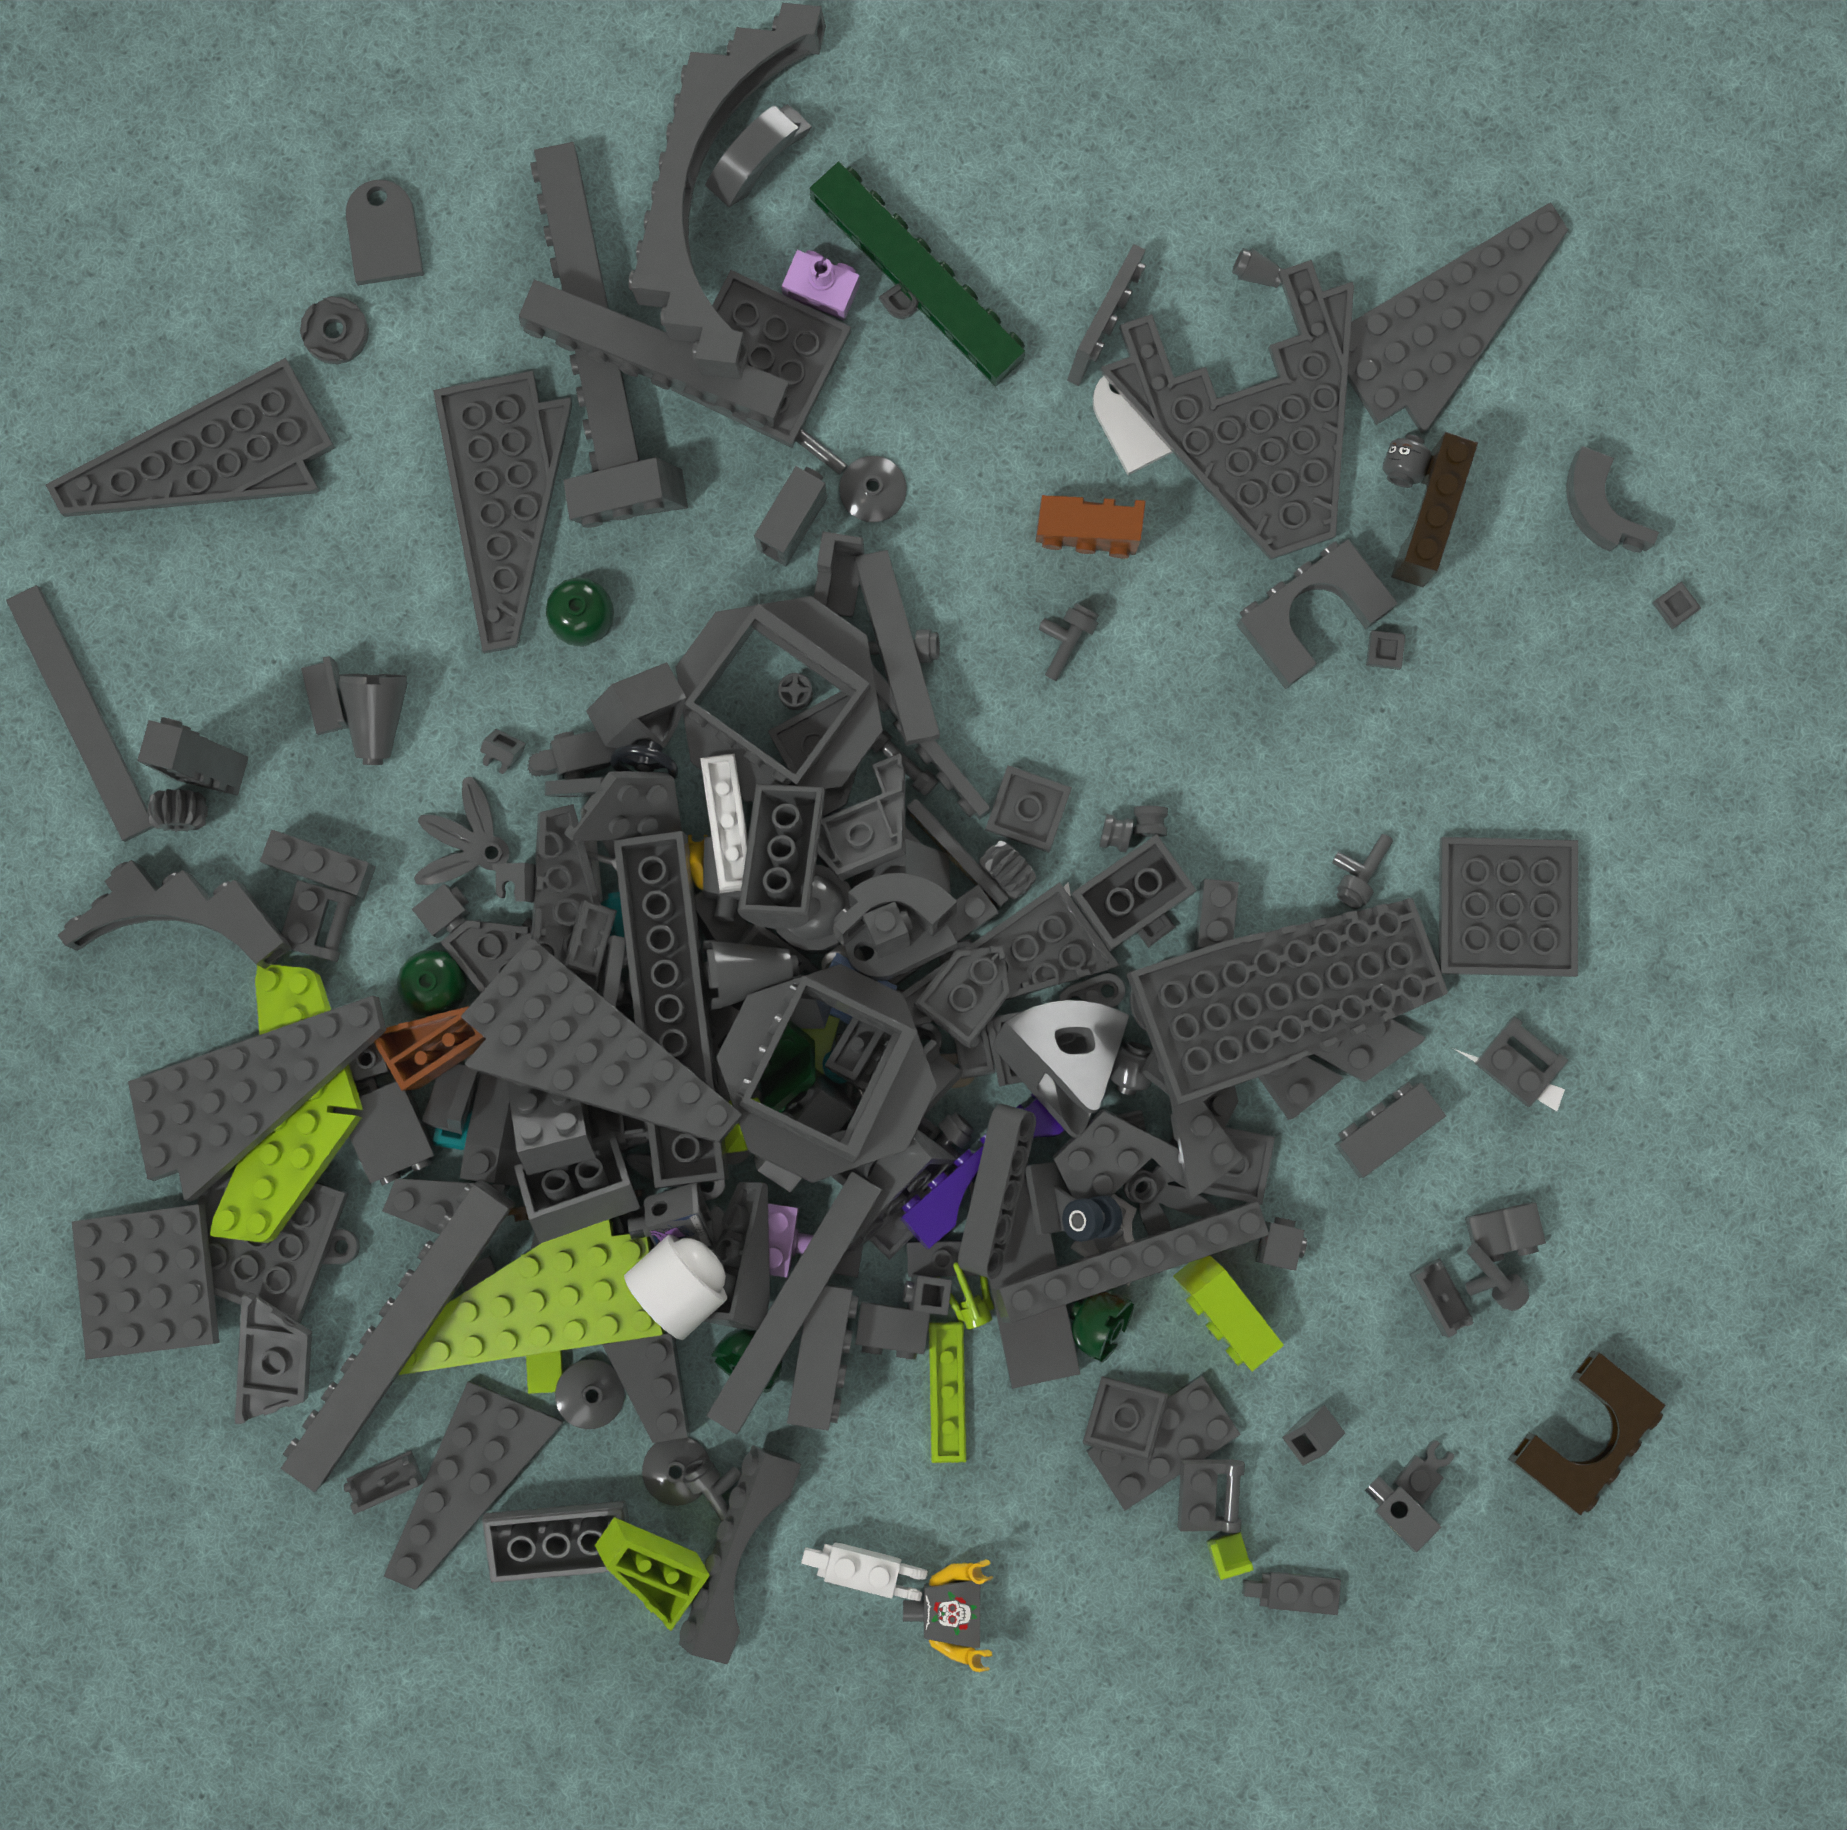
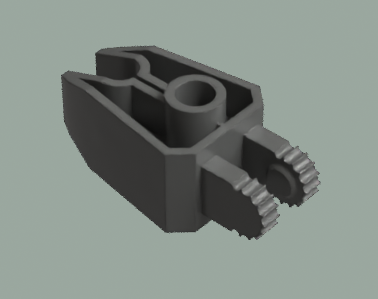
[527,730,618,780]

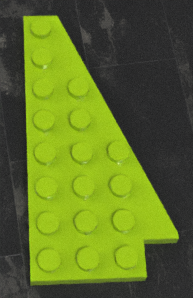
[399,1218,665,1375]

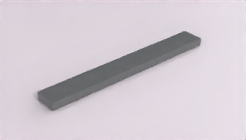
[6,585,155,842]
[707,1172,883,1435]

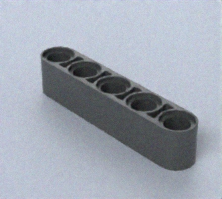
[958,1104,1036,1279]

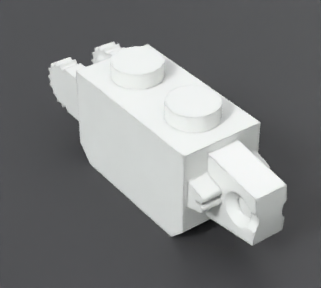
[801,1542,928,1601]

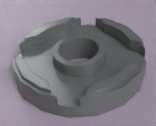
[300,296,369,365]

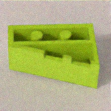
[1173,1255,1284,1372]
[595,1517,710,1631]

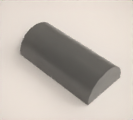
[738,784,826,929]
[482,1501,630,1583]

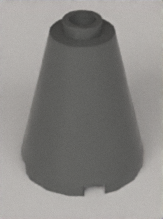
[338,674,408,765]
[702,940,799,1010]

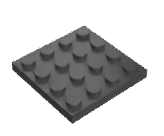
[671,270,851,448]
[1439,837,1578,977]
[197,1164,349,1323]
[72,1204,220,1360]

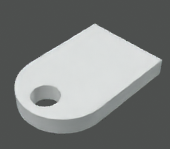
[1093,376,1173,475]

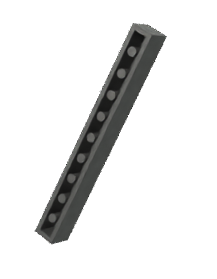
[530,142,640,472]
[280,1179,515,1492]

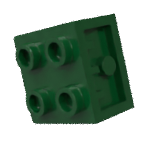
[759,1020,816,1113]

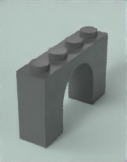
[1237,539,1398,689]

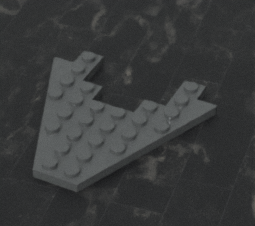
[1100,260,1354,560]

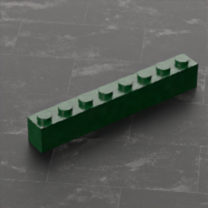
[809,161,1025,387]

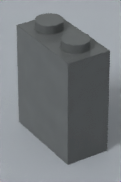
[754,466,827,567]
[337,1081,439,1186]

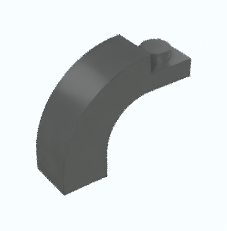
[705,104,812,207]
[1566,446,1659,553]
[833,873,957,946]

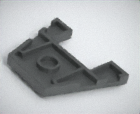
[817,753,905,881]
[1053,1109,1184,1252]

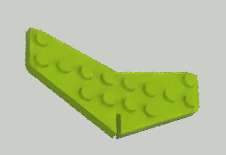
[210,965,363,1243]

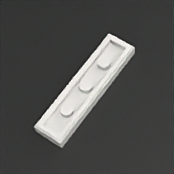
[700,754,748,893]

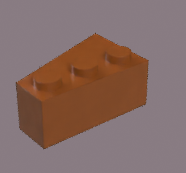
[1035,495,1146,559]
[374,1007,486,1091]

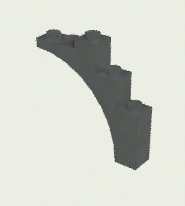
[58,860,292,969]

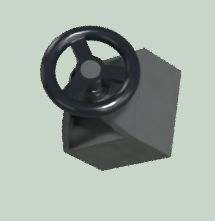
[586,662,687,780]

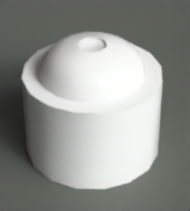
[624,1234,727,1340]

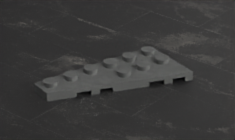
[384,1381,564,1590]

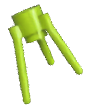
[938,1262,994,1329]

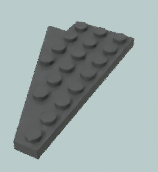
[1347,202,1568,434]
[46,358,335,517]
[433,371,572,654]
[460,938,743,1143]
[128,996,386,1201]

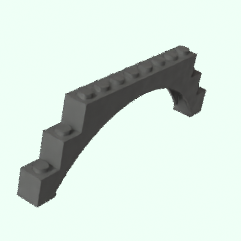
[629,2,826,380]

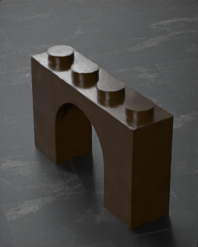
[1391,432,1478,588]
[1508,1351,1666,1515]

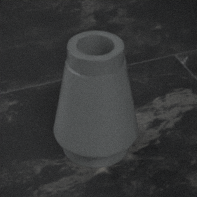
[1232,248,1283,288]

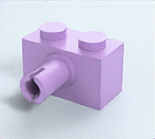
[782,250,860,321]
[768,1203,814,1278]

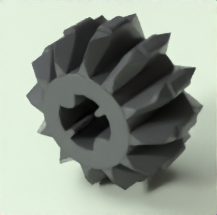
[147,789,208,832]
[979,841,1036,899]

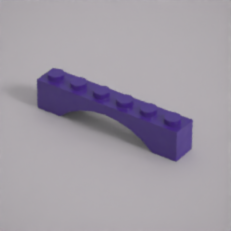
[900,1093,1065,1250]

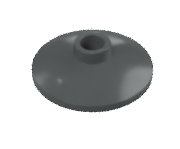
[839,456,906,522]
[555,1359,625,1429]
[642,1437,710,1506]

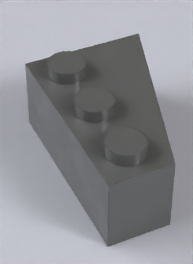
[563,457,688,528]

